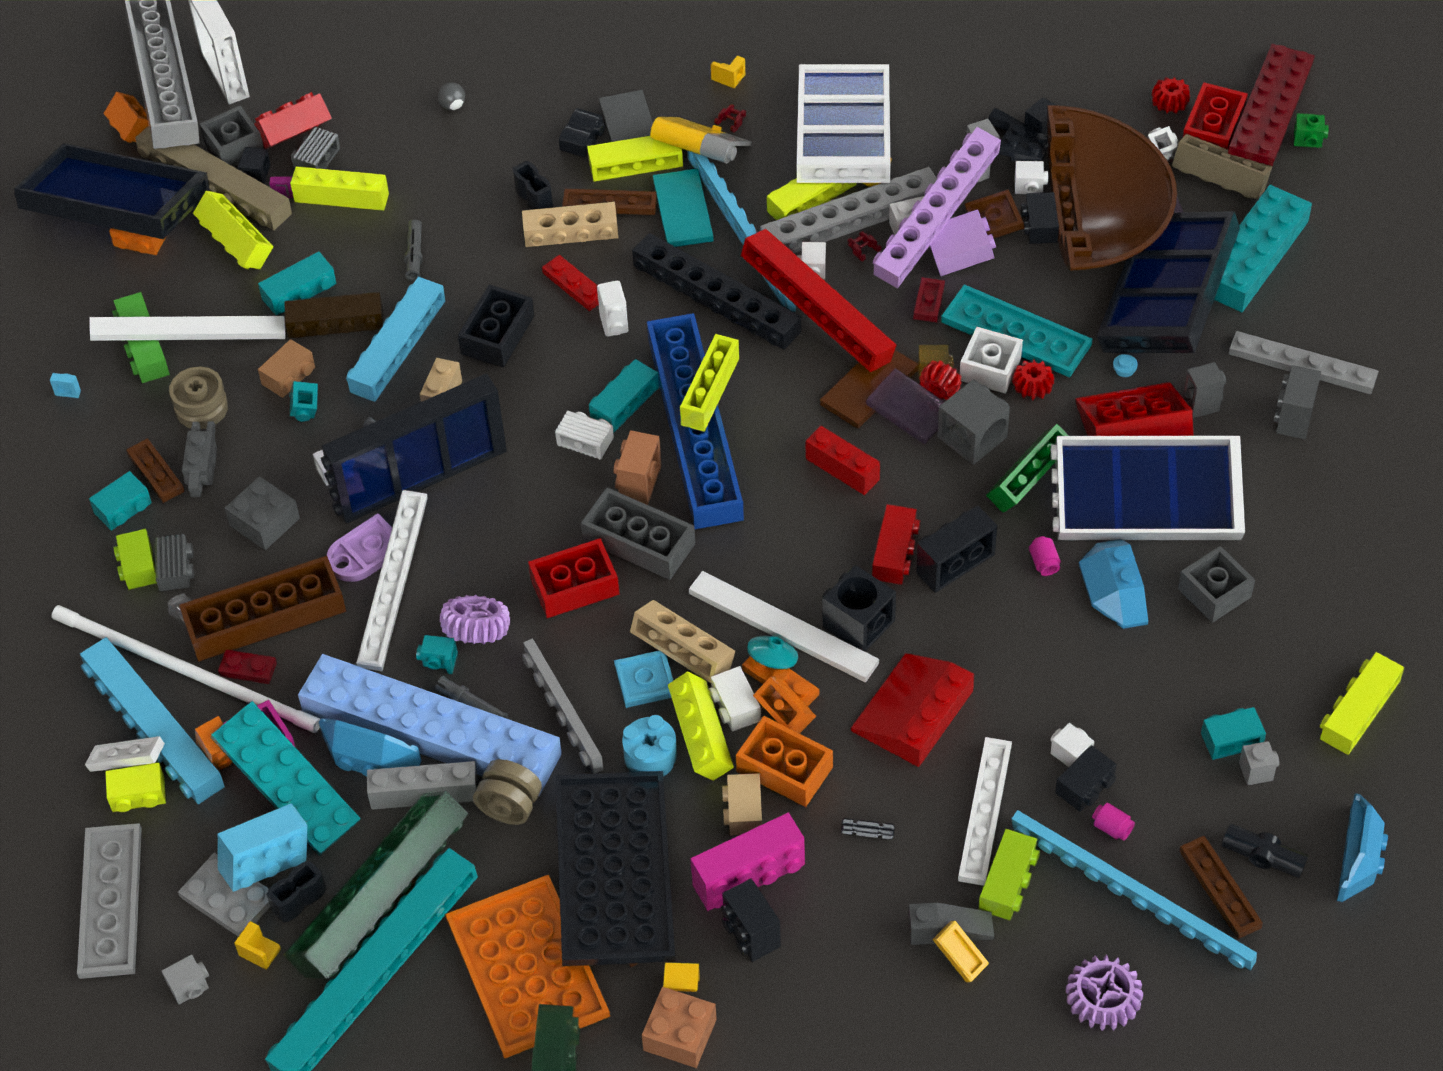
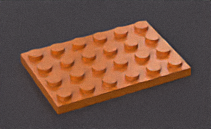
[445,874,610,1059]

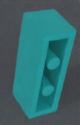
[258,252,337,316]
[589,359,659,433]

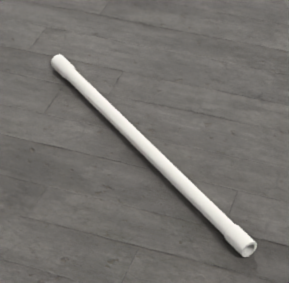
[52,605,320,733]

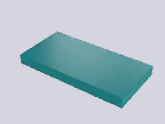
[653,168,714,247]

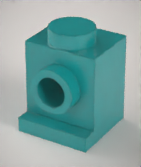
[289,381,318,422]
[416,635,458,674]

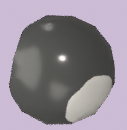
[438,82,466,111]

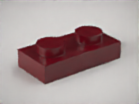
[913,277,945,322]
[218,650,277,684]

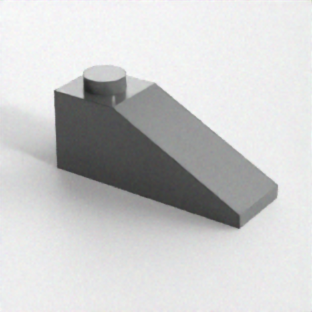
[908,902,994,945]

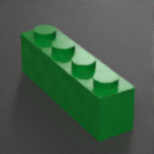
[986,424,1068,513]

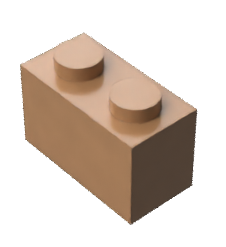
[258,339,315,397]

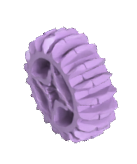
[440,595,510,644]
[1065,954,1143,1031]

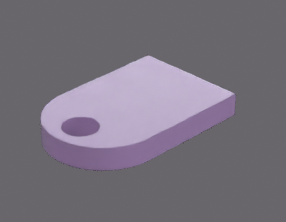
[327,513,392,582]

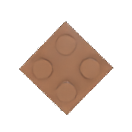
[613,430,662,505]
[642,987,717,1068]

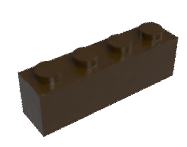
[285,292,383,338]

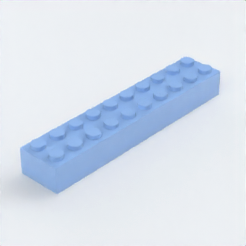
[298,654,562,796]

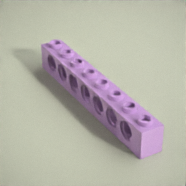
[873,127,1001,289]

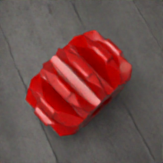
[1151,76,1190,114]
[1012,359,1054,401]
[919,360,962,400]

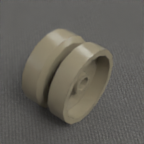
[169,366,228,429]
[473,759,542,825]

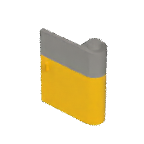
[650,117,752,164]

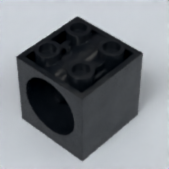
[822,565,896,652]

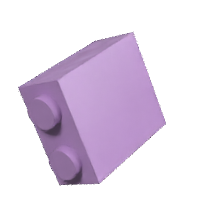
[930,209,996,276]

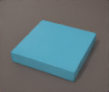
[614,651,673,708]

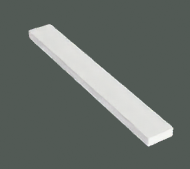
[90,316,285,341]
[356,490,428,671]
[689,571,879,683]

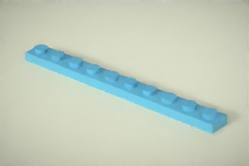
[687,151,796,312]
[1012,810,1257,970]

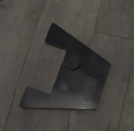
[988,107,1048,162]

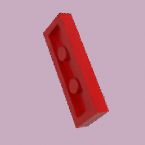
[542,255,599,311]

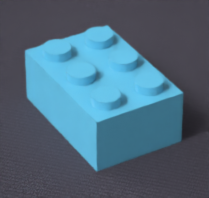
[218,803,307,892]

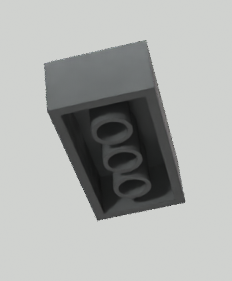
[581,488,696,580]

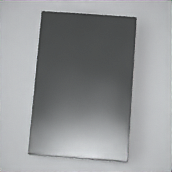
[599,90,653,142]

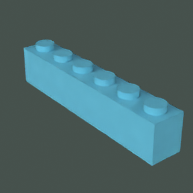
[346,277,446,402]

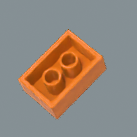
[736,716,833,807]

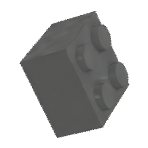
[200,106,264,166]
[1274,365,1321,440]
[224,476,300,550]
[1178,546,1255,623]

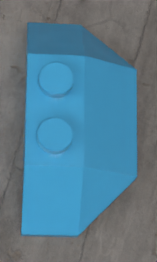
[1079,539,1148,629]
[319,718,421,777]
[1337,793,1388,902]

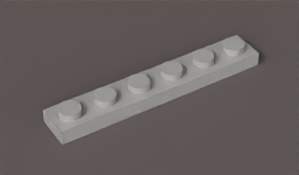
[1229,331,1379,394]
[522,638,603,774]

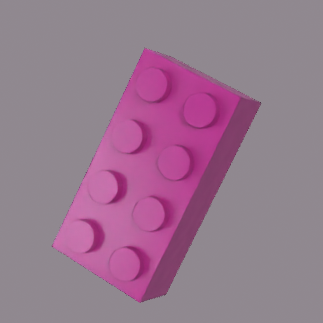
[690,812,805,911]

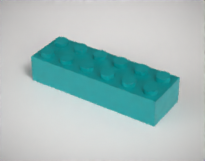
[1201,185,1312,312]

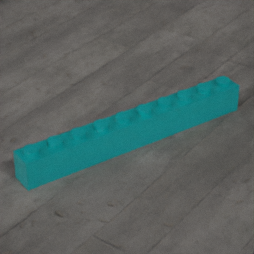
[265,848,478,1071]

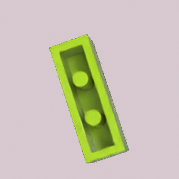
[979,829,1040,920]

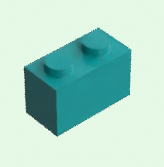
[89,471,152,531]
[1201,707,1266,760]

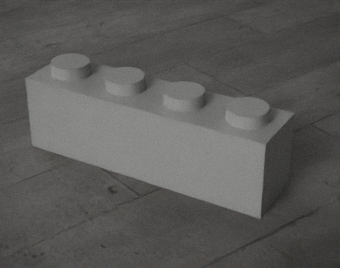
[367,761,478,810]

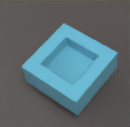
[50,373,81,398]

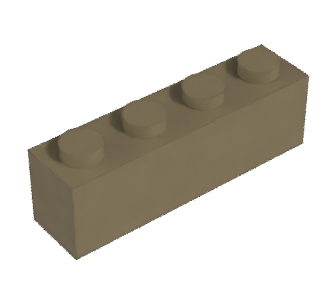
[1172,134,1272,200]

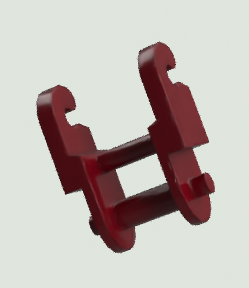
[714,104,746,133]
[848,231,882,261]

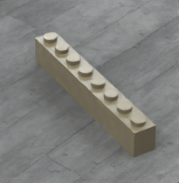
[135,126,292,231]

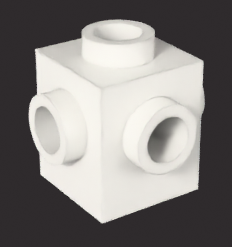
[1147,126,1179,161]

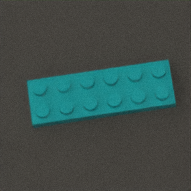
[941,284,1093,378]
[211,701,361,856]

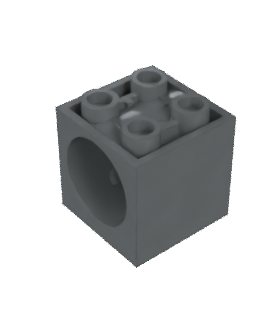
[938,379,1010,465]

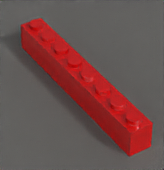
[740,229,897,372]

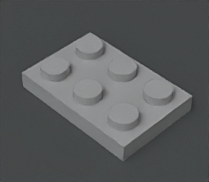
[178,853,270,937]

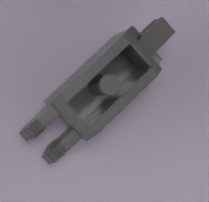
[182,421,217,497]

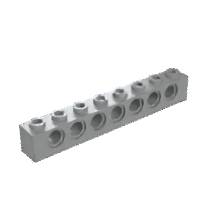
[760,167,937,253]

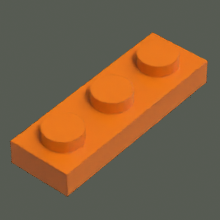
[742,656,819,706]

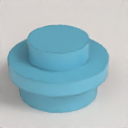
[1113,354,1138,377]

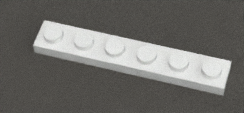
[958,737,1012,886]

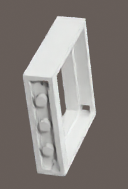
[188,0,250,104]

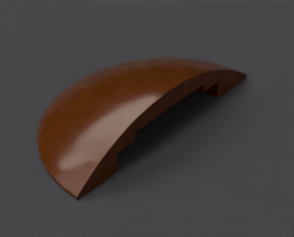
[1047,105,1177,270]

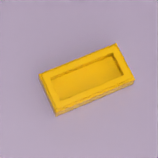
[932,921,989,982]

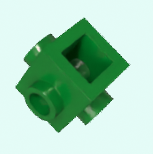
[1294,113,1329,148]

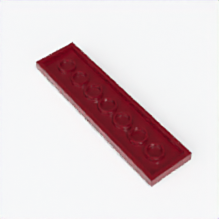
[1228,44,1315,166]

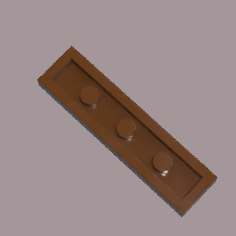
[562,189,657,215]
[1179,836,1263,939]

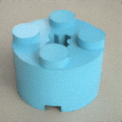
[622,715,677,776]

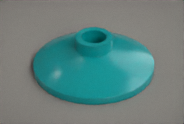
[747,636,798,669]

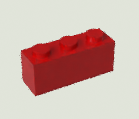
[805,426,880,496]
[872,504,921,585]

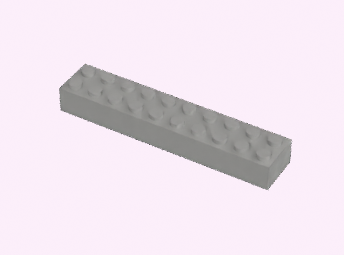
[124,0,199,149]

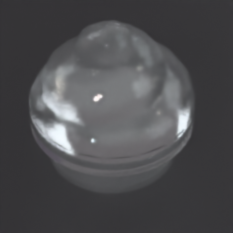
[167,594,192,621]

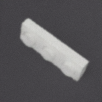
[85,736,165,772]

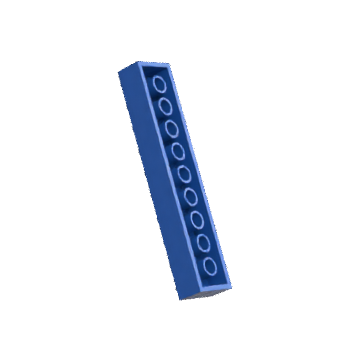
[647,313,744,529]

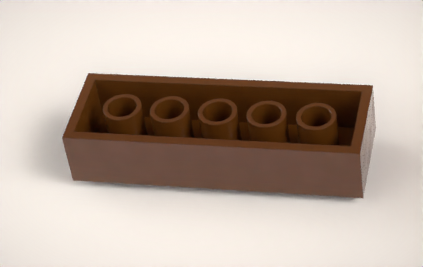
[179,556,346,662]

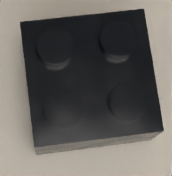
[721,878,781,962]

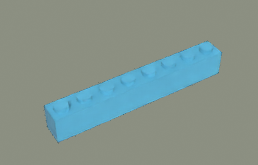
[80,637,225,804]

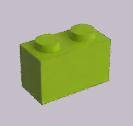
[113,529,157,590]

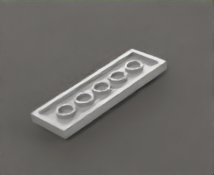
[77,823,142,979]

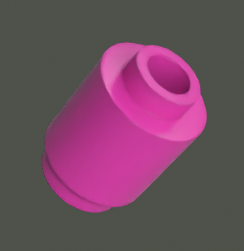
[1029,536,1061,576]
[1092,803,1135,841]

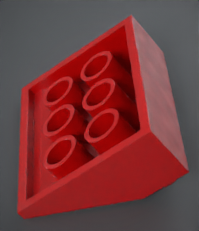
[1075,382,1194,454]
[851,653,974,767]

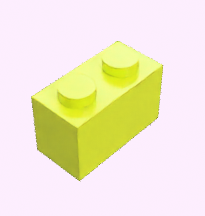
[106,763,166,812]

